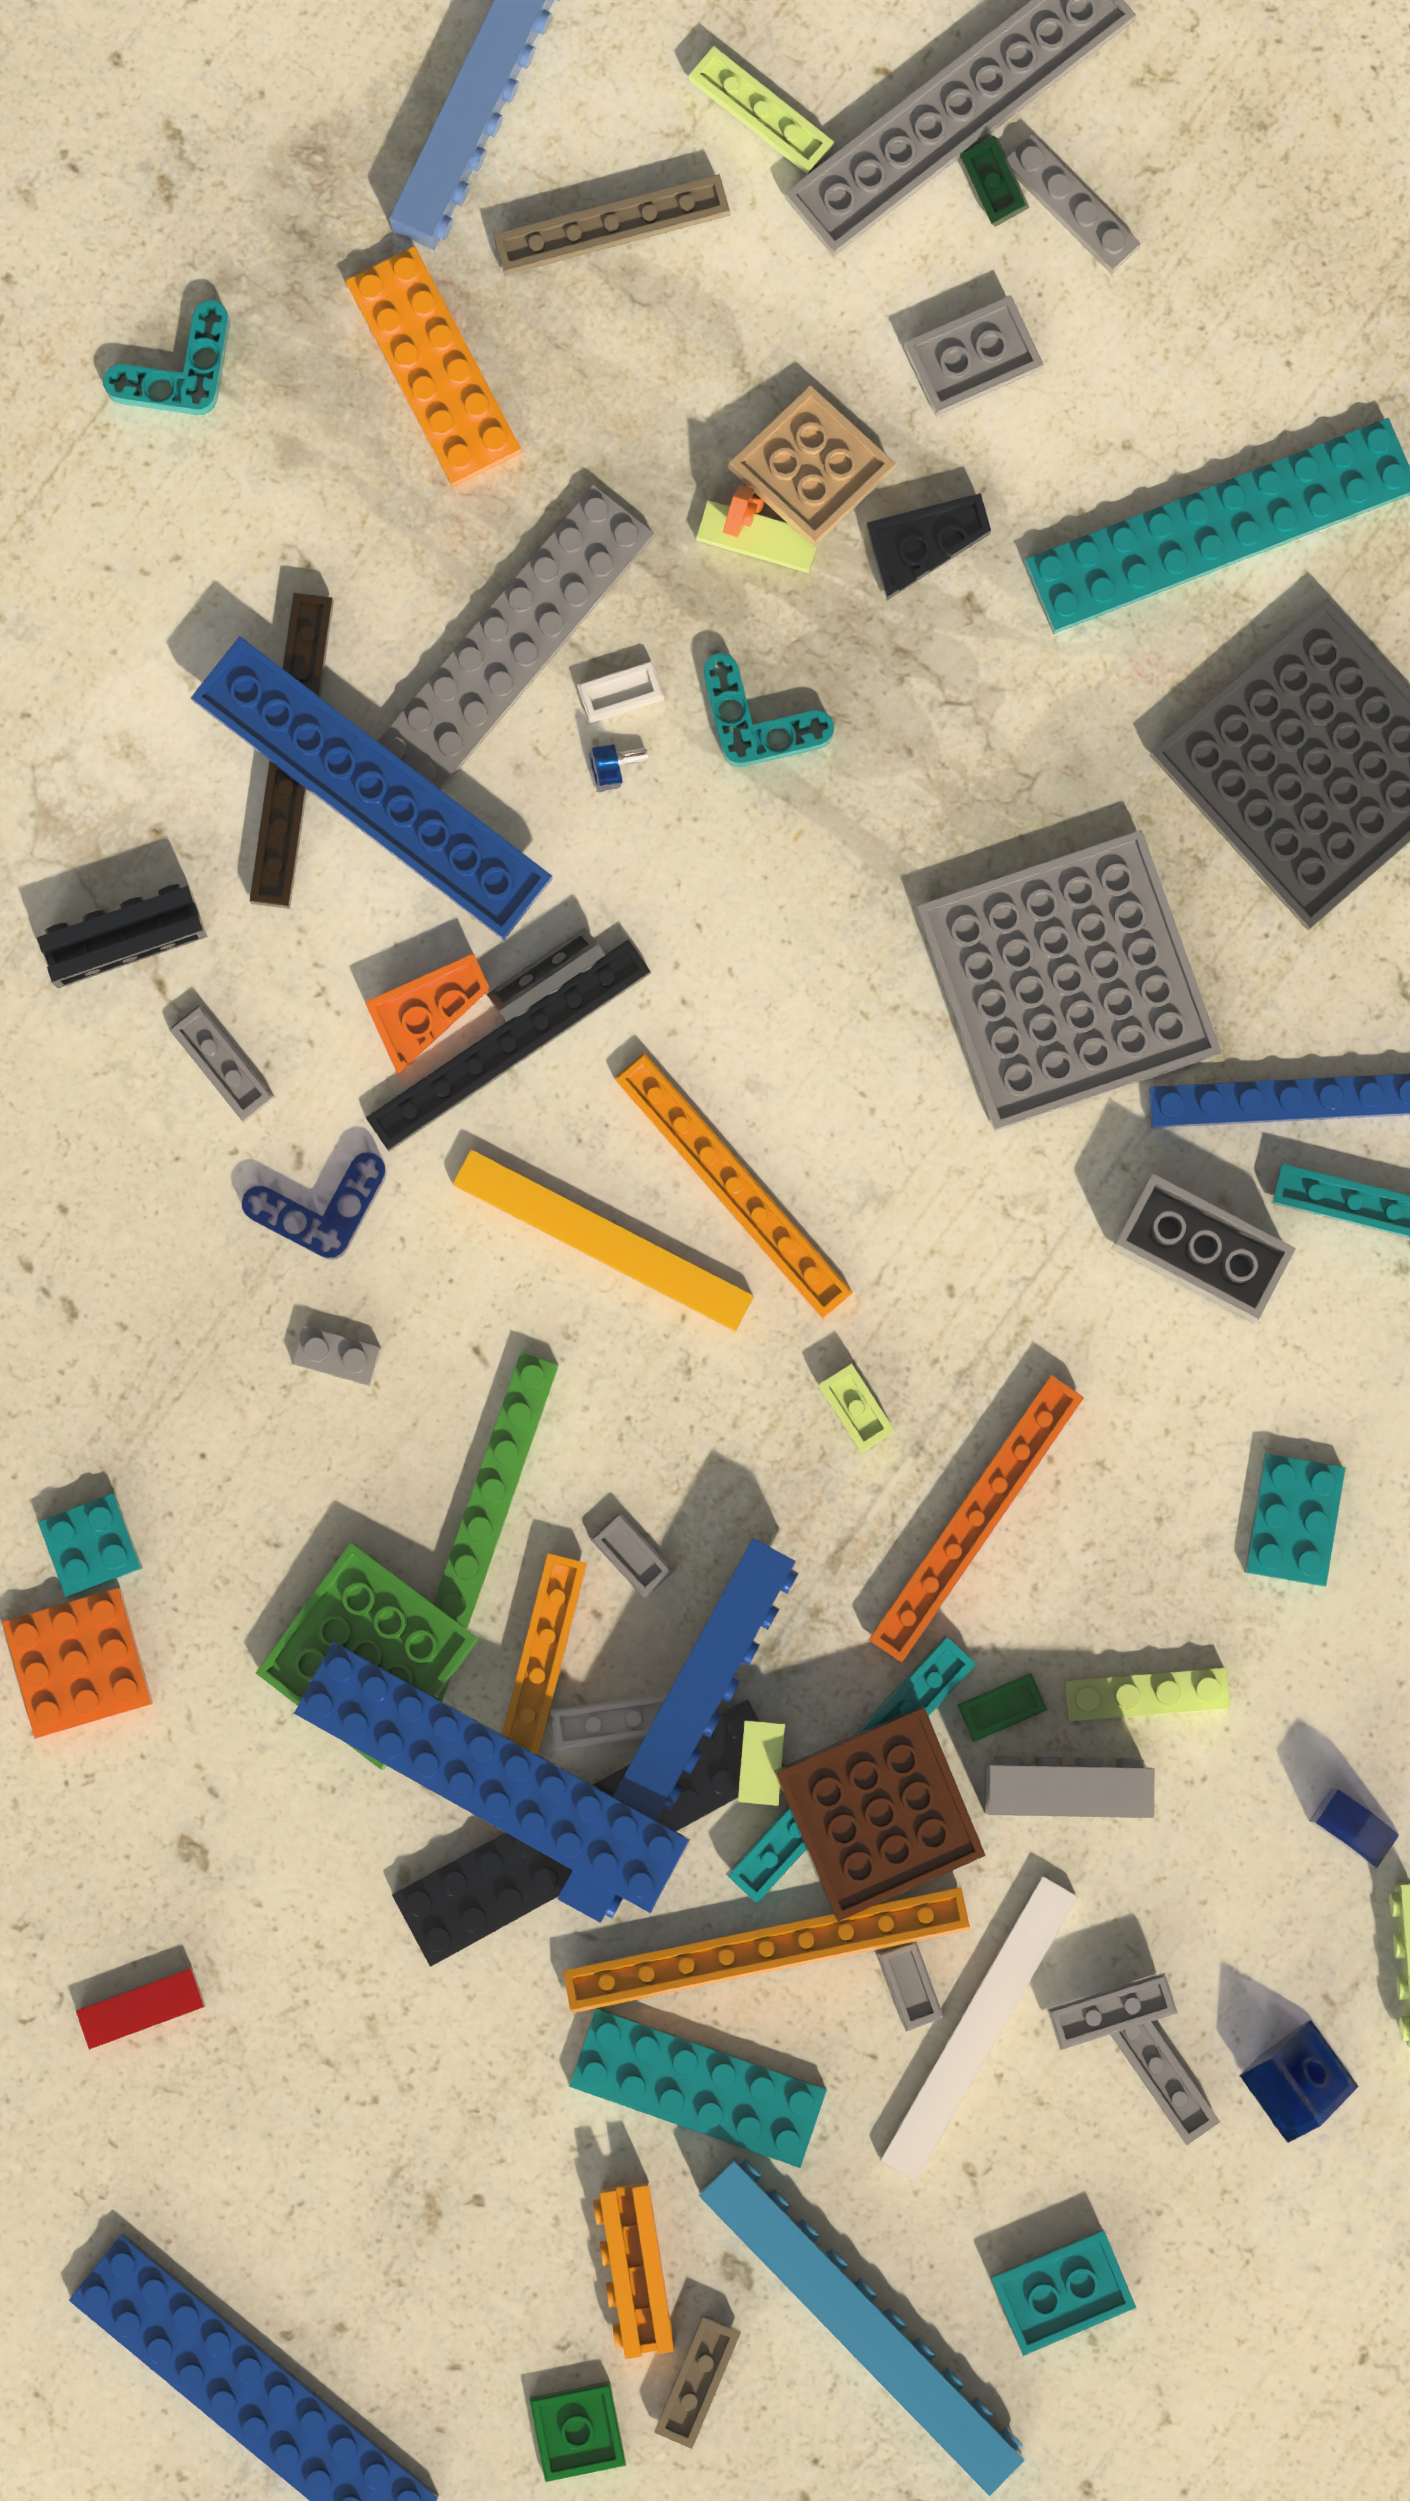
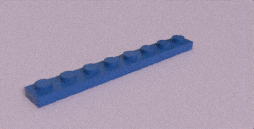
[1149,1074,1410,1128]

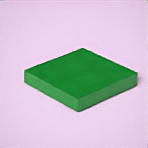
[529,2381,626,2482]

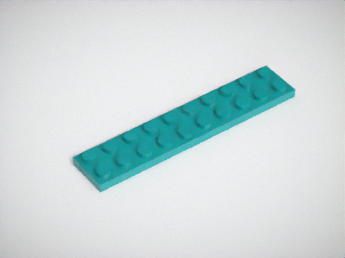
[1024,417,1410,634]

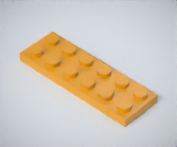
[345,246,522,488]

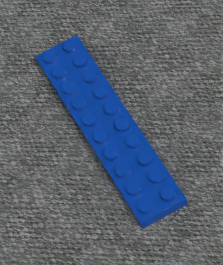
[190,636,553,940]
[294,1642,691,1913]
[68,2234,439,2501]

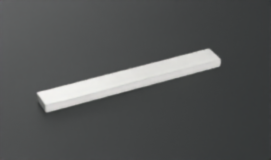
[880,1876,1078,2182]

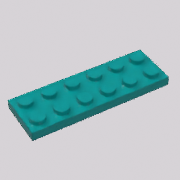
[569,2008,827,2168]

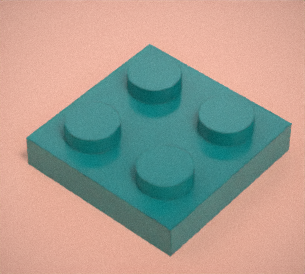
[38,1493,143,1598]

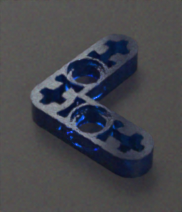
[241,1152,387,1260]

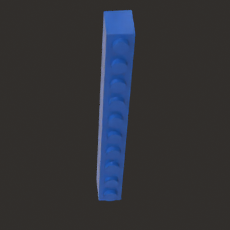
[557,1538,799,1923]

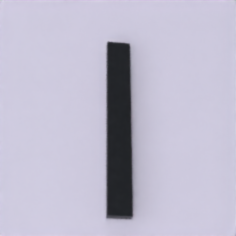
[366,939,651,1152]

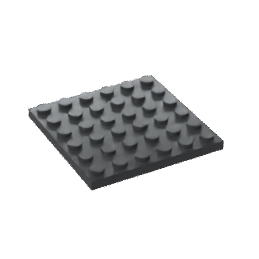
[1150,599,1410,931]

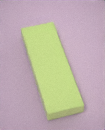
[696,500,818,573]

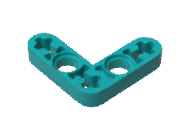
[103,300,230,415]
[704,653,834,767]

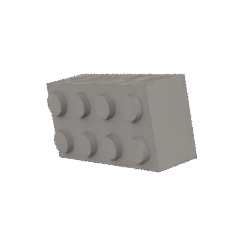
[1111,1173,1296,1323]
[984,1756,1155,1818]

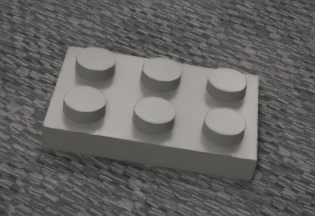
[904,295,1044,416]

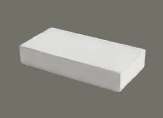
[577,660,664,724]

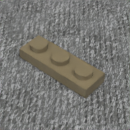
[654,2315,741,2449]

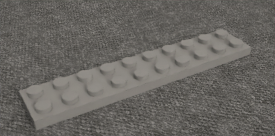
[785,0,1136,257]
[377,484,654,791]

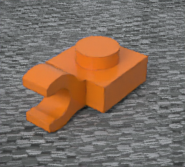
[723,484,764,537]

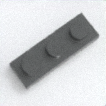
[486,928,605,1022]

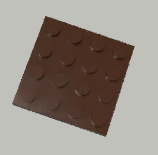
[774,1705,986,1922]

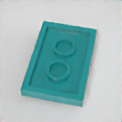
[1245,1453,1346,1587]
[990,2229,1136,2356]

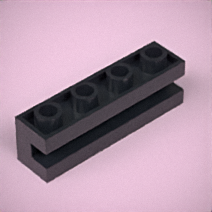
[37,884,208,988]

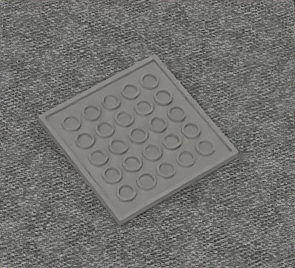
[916,830,1222,1131]

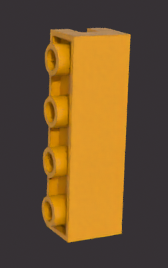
[593,2181,674,2359]

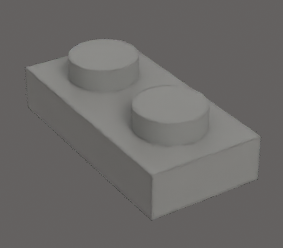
[292,1325,381,1387]

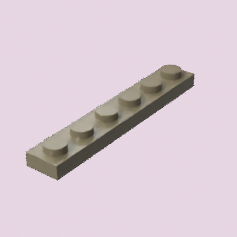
[493,174,730,276]

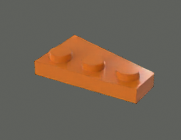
[365,953,490,1074]

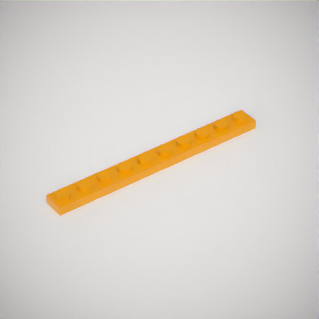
[563,1887,970,2013]

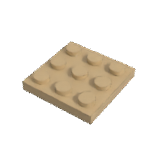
[728,385,896,547]

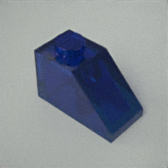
[1309,1788,1399,1868]

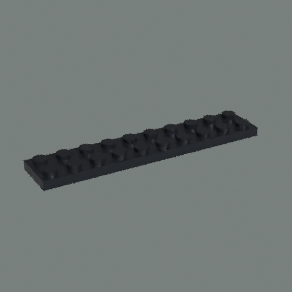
[392,1699,784,1967]

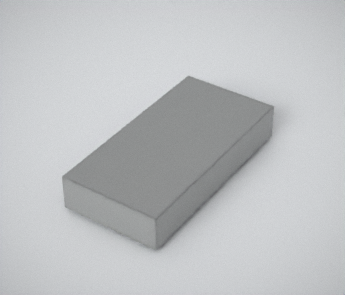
[590,1512,674,1599]
[877,1941,944,2032]

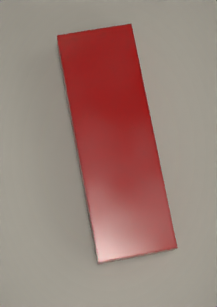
[76,1968,206,2050]

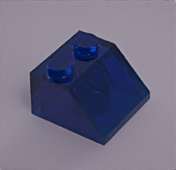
[1239,2019,1359,2143]

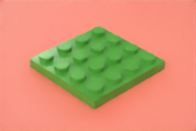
[256,1542,480,1770]

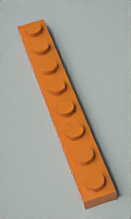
[868,1375,1084,1663]

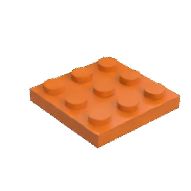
[2,1587,153,1739]

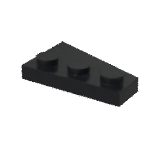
[866,493,991,601]

